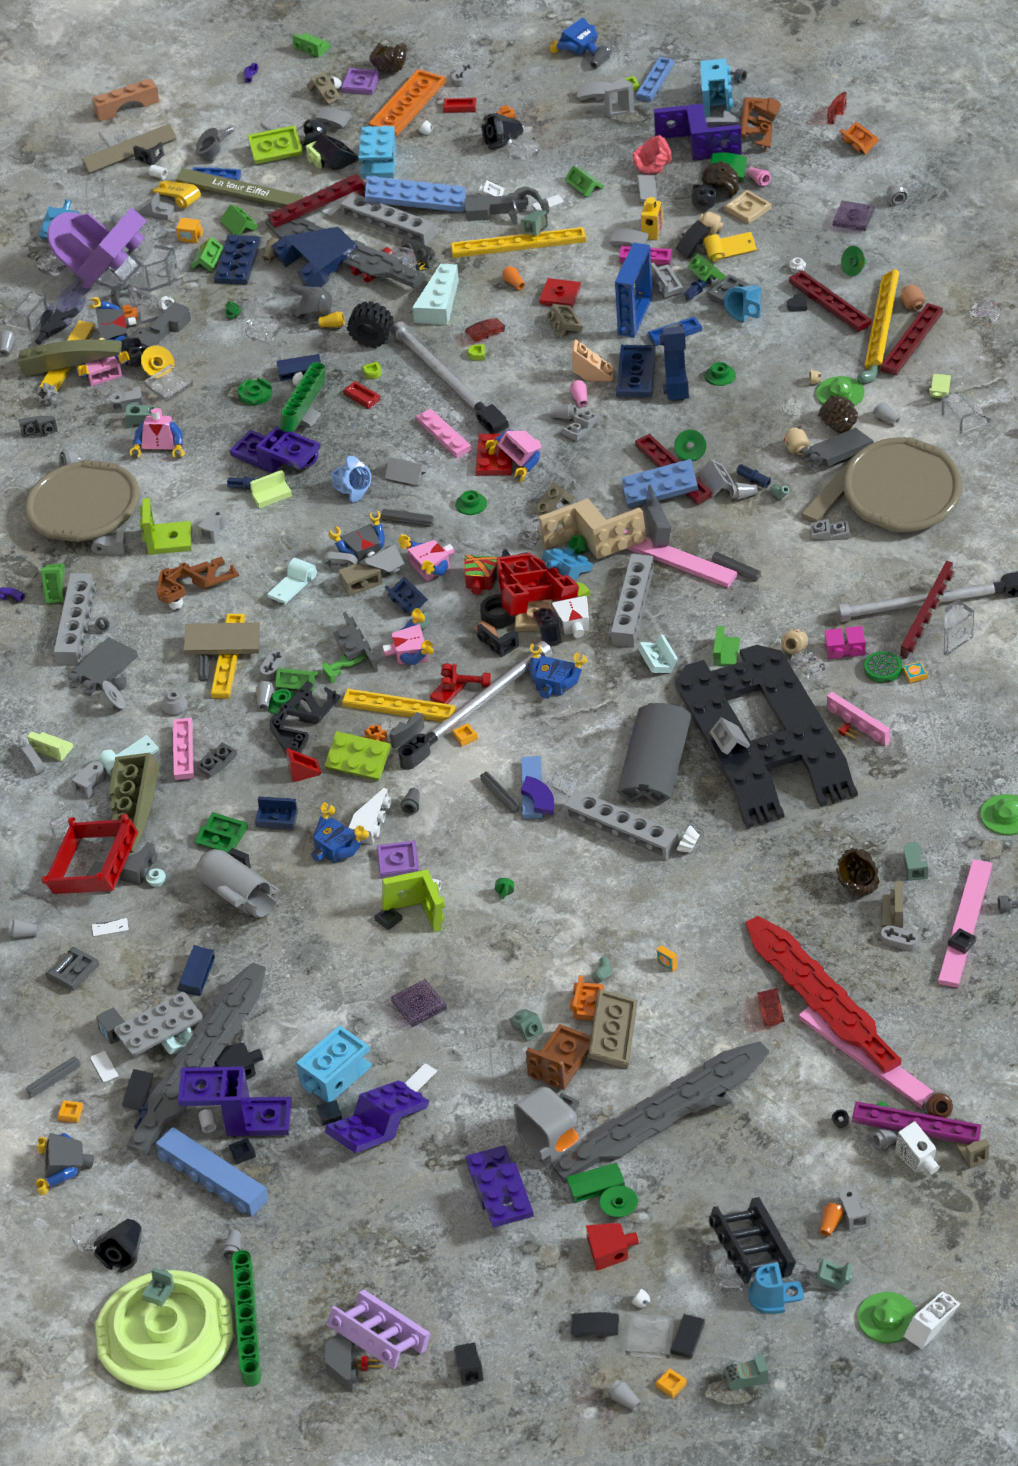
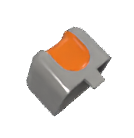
[513,1087,579,1164]

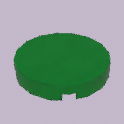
[238,378,273,406]

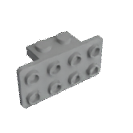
[114,992,203,1056]

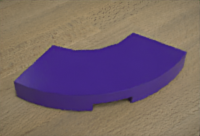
[521,776,555,815]

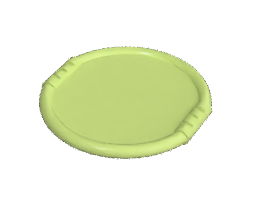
[95,1270,235,1391]

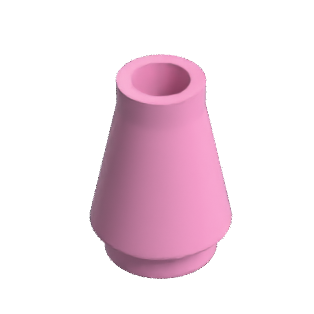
[747,167,771,186]
[570,380,588,407]

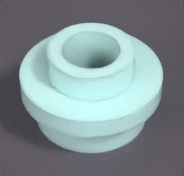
[146,869,166,887]

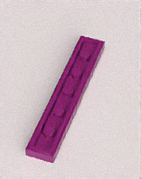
[852,1101,982,1145]

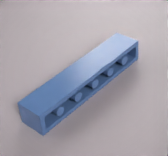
[156,1127,269,1217]

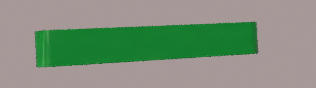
[280,363,326,432]
[232,1250,262,1387]

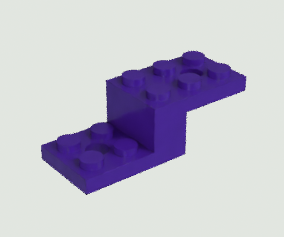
[230,425,321,473]
[324,1080,429,1153]
[465,1145,534,1228]

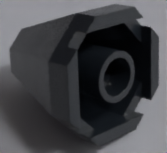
[481,113,524,149]
[94,1218,142,1273]

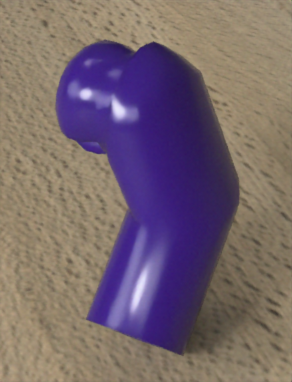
[243,62,259,83]
[0,587,25,602]

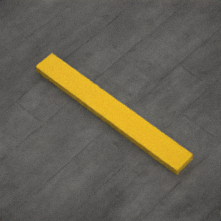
[451,227,586,258]
[864,269,899,370]

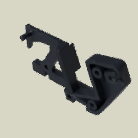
[270,681,341,754]

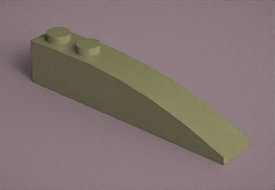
[17,339,122,377]
[109,752,160,853]

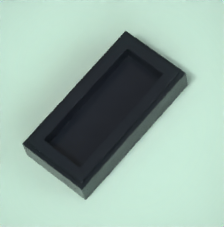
[671,1314,705,1359]

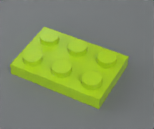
[248,125,303,164]
[324,731,391,781]

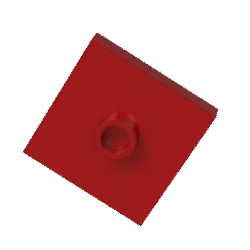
[539,278,581,308]

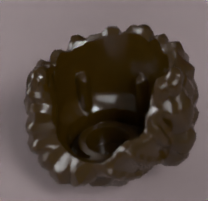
[369,43,407,73]
[701,161,739,199]
[818,396,858,434]
[836,848,879,897]

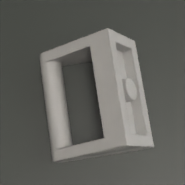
[604,77,634,117]

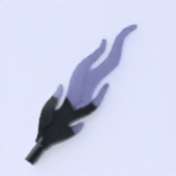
[35,277,91,345]

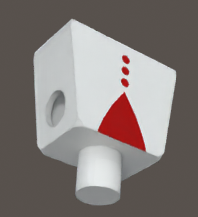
[552,596,590,638]

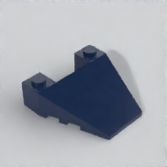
[271,227,357,287]
[660,323,689,400]

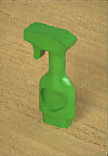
[322,654,366,683]

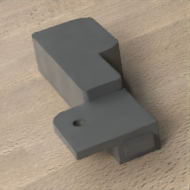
[465,193,528,221]
[128,302,191,348]
[645,485,671,546]

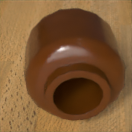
[923,1092,953,1118]

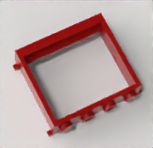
[41,814,139,894]

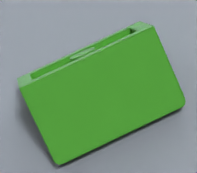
[564,166,604,197]
[220,204,258,235]
[190,237,223,271]
[713,626,740,666]
[275,668,318,691]

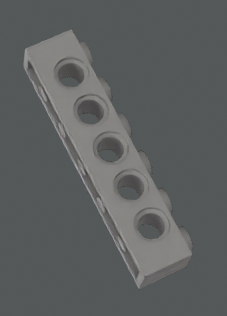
[340,193,436,245]
[608,554,654,647]
[54,573,97,665]
[565,790,678,861]

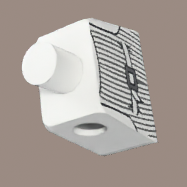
[895,1121,940,1175]

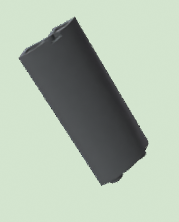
[617,703,692,805]

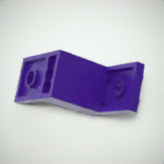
[653,104,742,160]
[178,1067,292,1136]

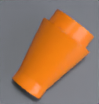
[502,266,525,290]
[819,1203,844,1237]

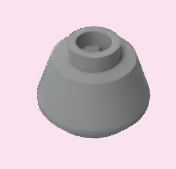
[886,184,908,206]
[59,449,81,467]
[162,691,188,715]

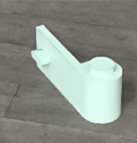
[267,558,317,604]
[98,735,159,778]

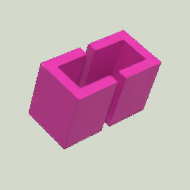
[825,626,866,659]

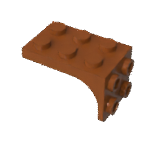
[526,1024,590,1090]

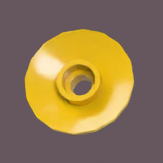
[141,346,174,378]

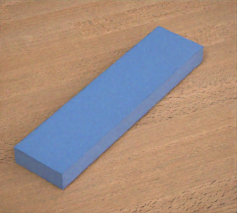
[636,57,674,102]
[521,756,543,819]

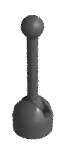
[730,69,747,83]
[997,896,1018,912]

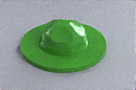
[817,376,864,407]
[981,794,1018,836]
[858,1292,917,1343]

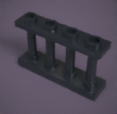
[709,1197,796,1284]

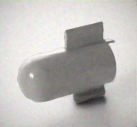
[197,849,281,918]

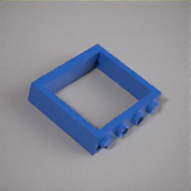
[615,242,653,338]

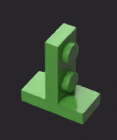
[41,564,65,604]

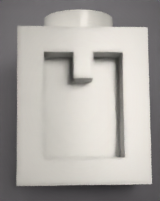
[477,180,505,197]

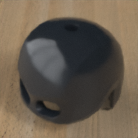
[300,119,326,146]
[691,184,717,209]
[121,338,147,366]

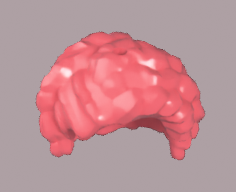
[632,135,672,175]

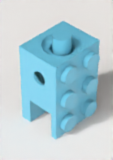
[700,59,733,117]
[359,126,397,179]
[296,1025,372,1102]

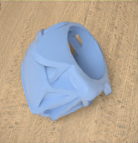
[331,456,372,502]

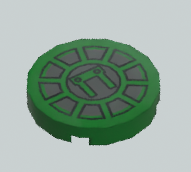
[864,651,902,683]

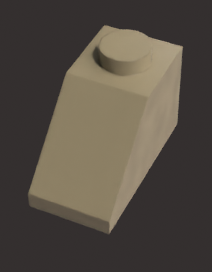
[338,564,382,597]

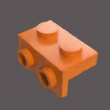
[839,122,879,154]
[570,975,605,1021]

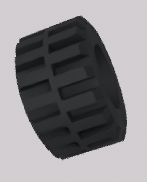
[347,301,394,348]

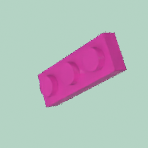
[619,246,672,265]

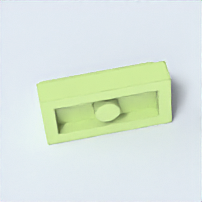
[250,470,292,508]
[27,732,73,761]

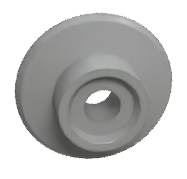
[100,681,126,709]

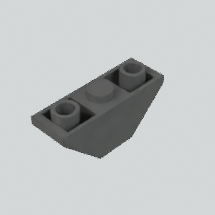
[325,1333,358,1392]

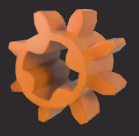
[496,105,516,119]
[122,304,138,320]
[363,725,387,742]

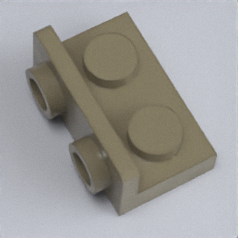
[547,304,583,338]
[882,881,903,928]

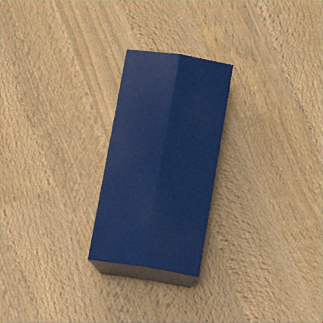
[276,354,321,381]
[177,945,215,996]

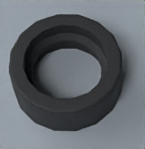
[480,594,515,629]

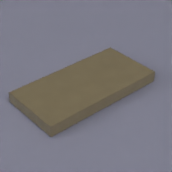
[184,622,260,655]
[587,989,638,1069]

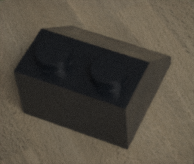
[312,133,359,170]

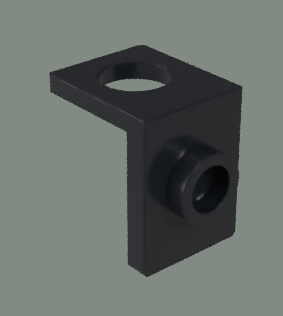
[133,142,164,165]

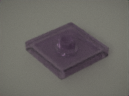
[833,201,874,231]
[391,979,447,1027]

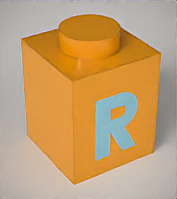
[176,218,203,243]

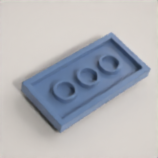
[621,459,699,509]

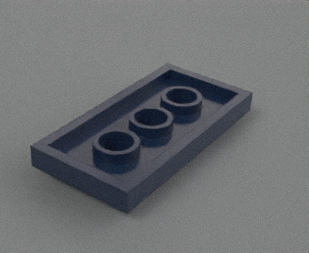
[214,235,261,285]
[616,345,656,397]

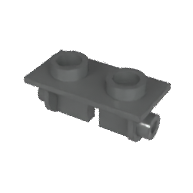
[400,237,435,264]

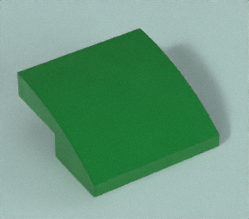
[710,153,747,183]
[195,812,248,854]

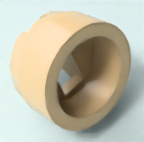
[809,370,822,384]

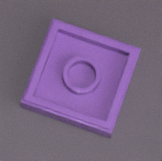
[341,68,380,95]
[377,840,419,879]

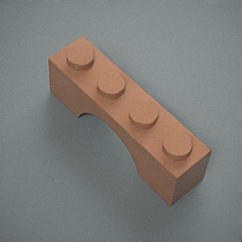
[92,78,159,122]

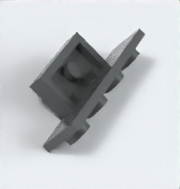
[333,612,378,672]

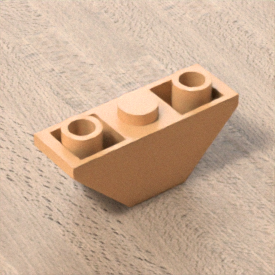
[572,339,614,381]

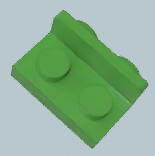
[292,33,330,58]
[687,253,726,282]

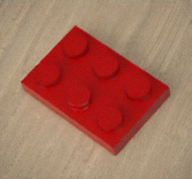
[475,434,513,476]

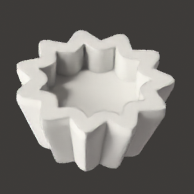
[677,826,700,853]

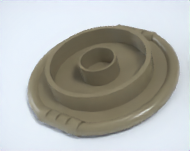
[843,437,962,532]
[25,460,140,542]

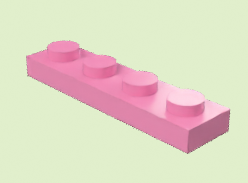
[416,408,471,458]
[827,692,890,746]
[173,718,194,780]

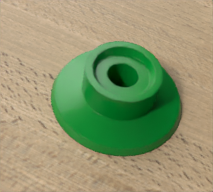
[841,246,866,277]
[705,362,736,386]
[674,429,707,461]
[455,490,487,515]
[268,689,300,715]
[600,1186,638,1218]

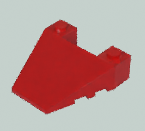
[496,553,579,616]

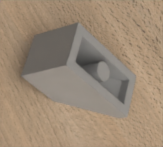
[358,544,405,574]

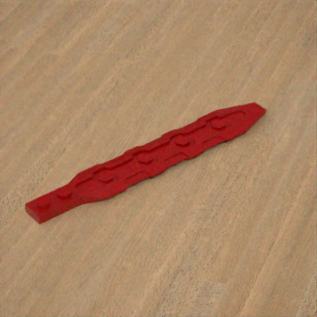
[745,916,901,1074]

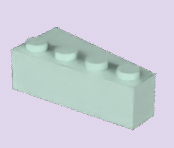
[412,264,459,325]

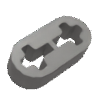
[452,63,475,87]
[322,552,358,571]
[260,650,286,681]
[20,744,45,775]
[881,925,919,951]

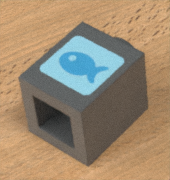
[96,1007,125,1044]

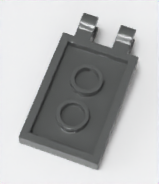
[801,428,874,469]
[68,637,138,696]

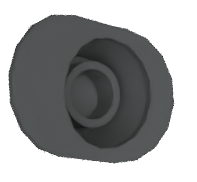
[195,128,221,162]

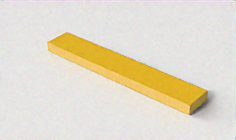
[39,321,95,392]
[211,614,246,699]
[342,688,456,722]

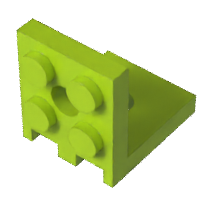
[139,498,192,555]
[381,869,445,932]

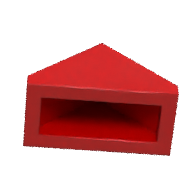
[286,748,322,782]

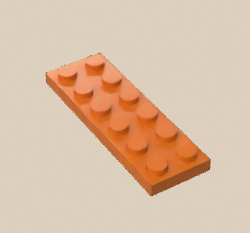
[368,69,446,137]

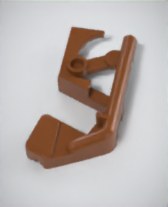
[739,97,781,151]
[157,556,239,604]

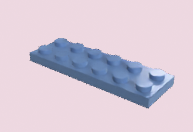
[365,176,466,212]

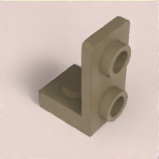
[307,71,341,105]
[533,482,575,516]
[953,1139,989,1168]

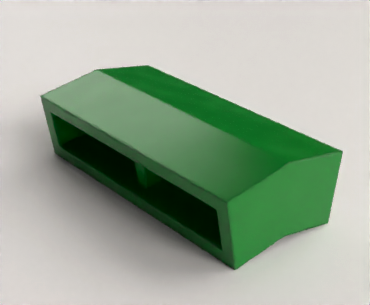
[566,1162,625,1203]

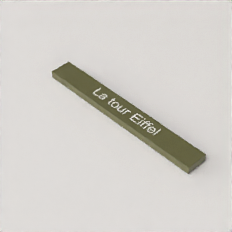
[176,168,303,207]

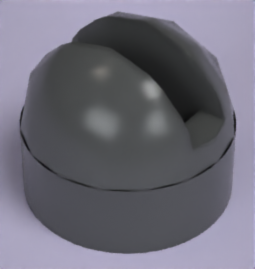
[95,617,110,632]
[111,677,127,690]

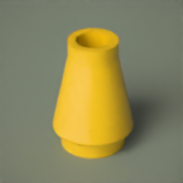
[319,311,345,328]

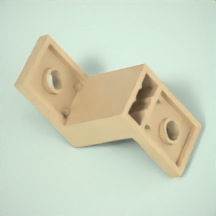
[538,499,647,559]

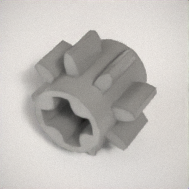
[36,383,59,405]

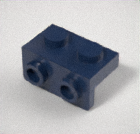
[384,577,428,614]
[255,796,298,829]

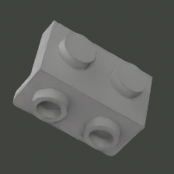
[651,263,683,298]

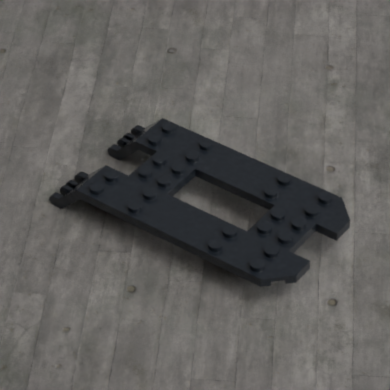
[675,645,858,828]

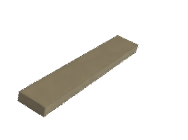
[82,123,177,174]
[802,455,855,523]

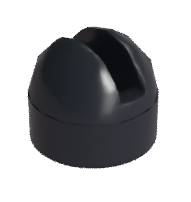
[832,1109,850,1128]

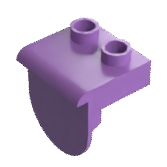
[47,207,147,289]

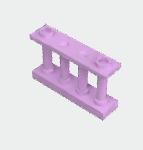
[327,1290,431,1369]

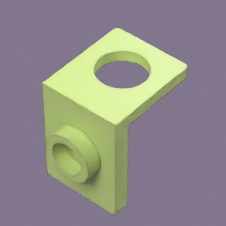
[306,141,322,169]
[929,374,951,399]

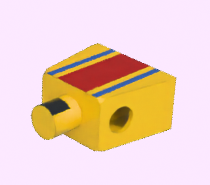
[641,197,664,240]

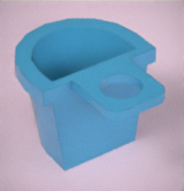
[724,285,762,322]
[749,1263,804,1314]

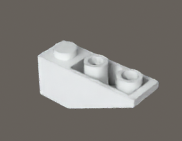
[349,788,391,845]
[903,1291,961,1349]

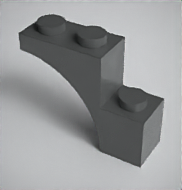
[86,842,157,893]

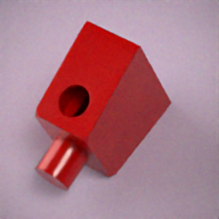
[586,1223,639,1271]

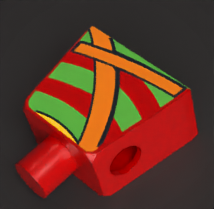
[464,555,498,595]

